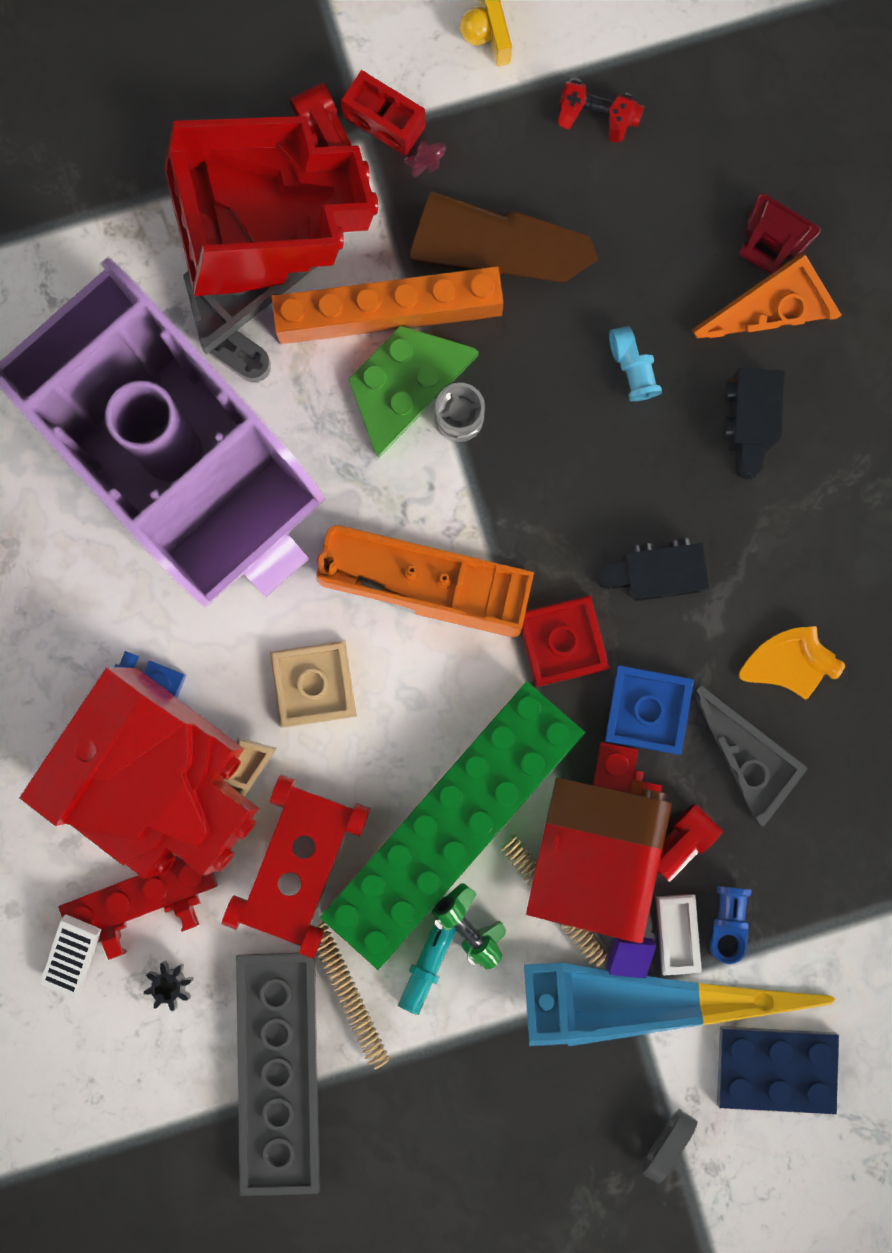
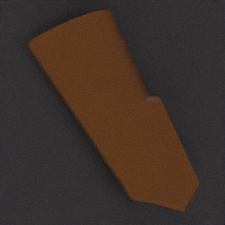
[410,191,598,283]

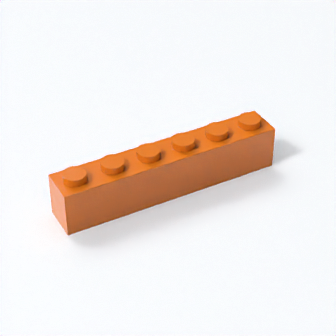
[271,267,504,344]

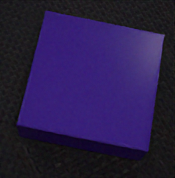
[606,937,656,978]

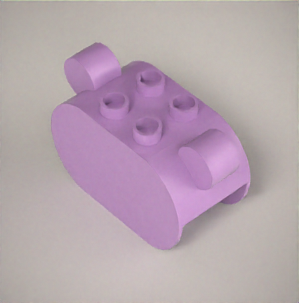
[0,257,326,608]

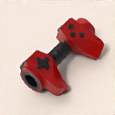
[558,78,644,143]

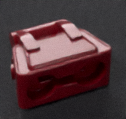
[738,193,821,274]

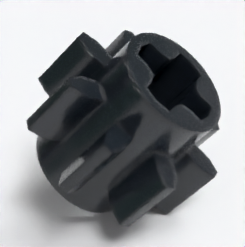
[143,961,194,1011]

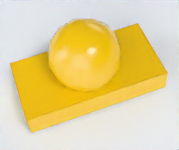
[460,0,512,67]

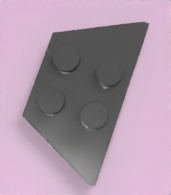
[183,267,316,355]

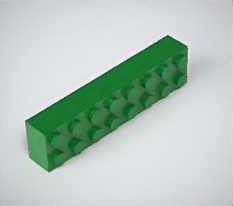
[319,681,586,970]

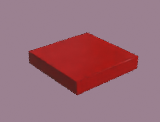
[521,595,610,688]

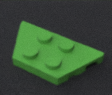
[348,326,479,458]

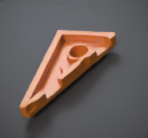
[691,254,842,339]

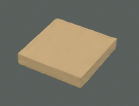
[270,641,357,728]

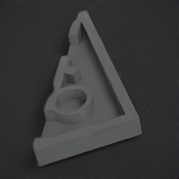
[693,685,808,827]

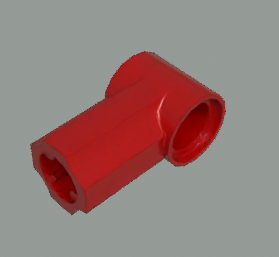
[289,82,352,147]
[658,803,723,882]

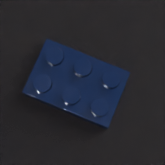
[717,1026,839,1115]

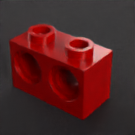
[341,69,426,157]

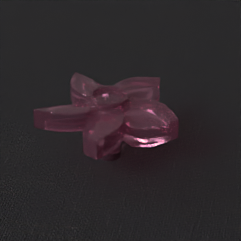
[403,141,447,178]

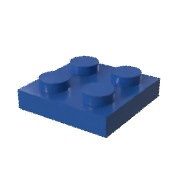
[604,666,694,755]

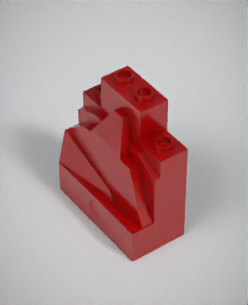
[164,116,378,296]
[19,667,259,879]

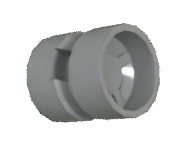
[435,382,485,442]

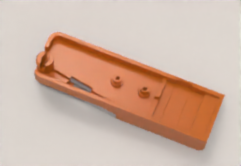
[316,525,534,638]

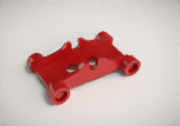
[222,774,371,960]

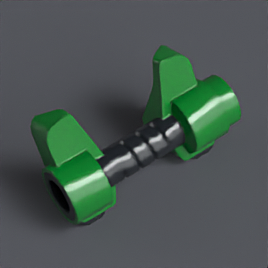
[432,883,506,969]

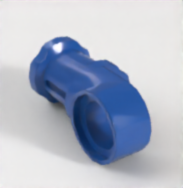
[709,886,752,964]

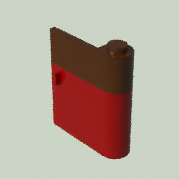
[525,777,672,943]

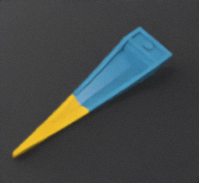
[524,963,835,1046]

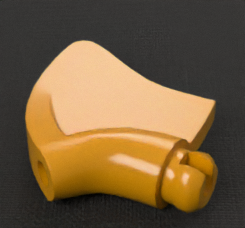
[738,627,845,700]

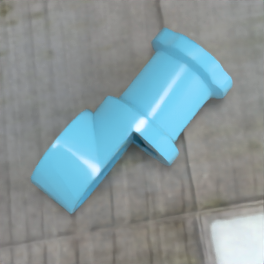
[609,326,662,402]

